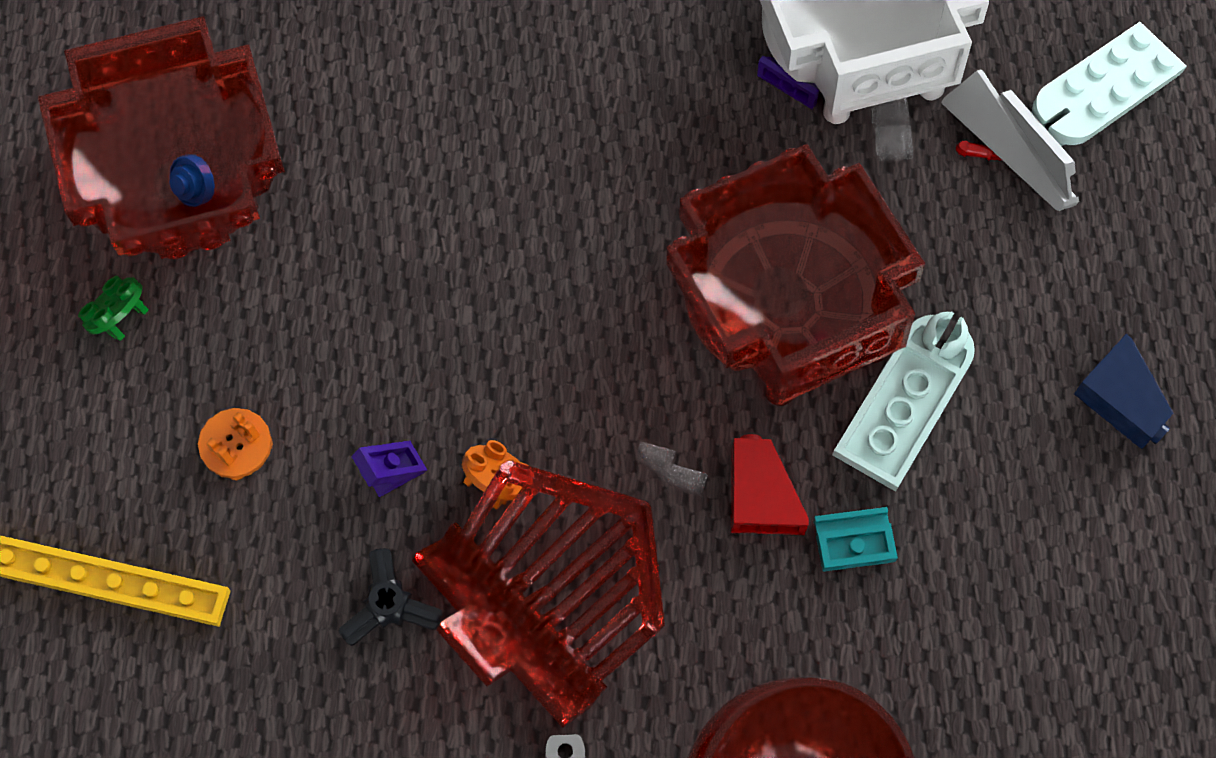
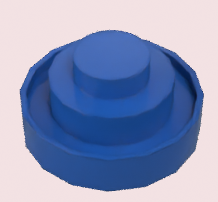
[169,154,215,207]

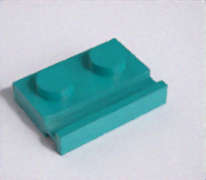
[813,507,898,572]

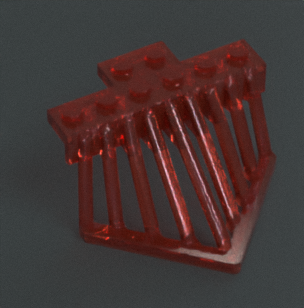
[412,460,665,728]

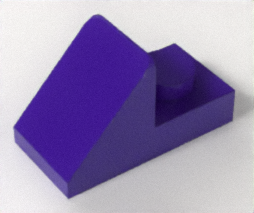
[351,441,427,497]

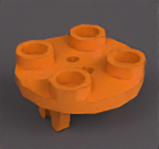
[198,408,273,480]
[462,440,534,510]

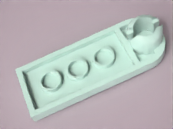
[1032,22,1187,146]
[832,312,975,492]

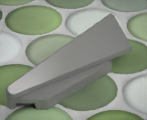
[941,70,1079,211]

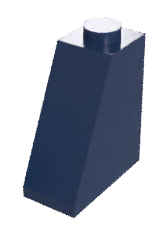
[1074,334,1174,449]

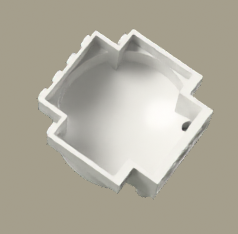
[760,0,989,124]

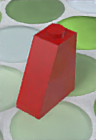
[731,434,809,535]

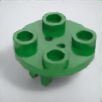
[78,276,149,341]

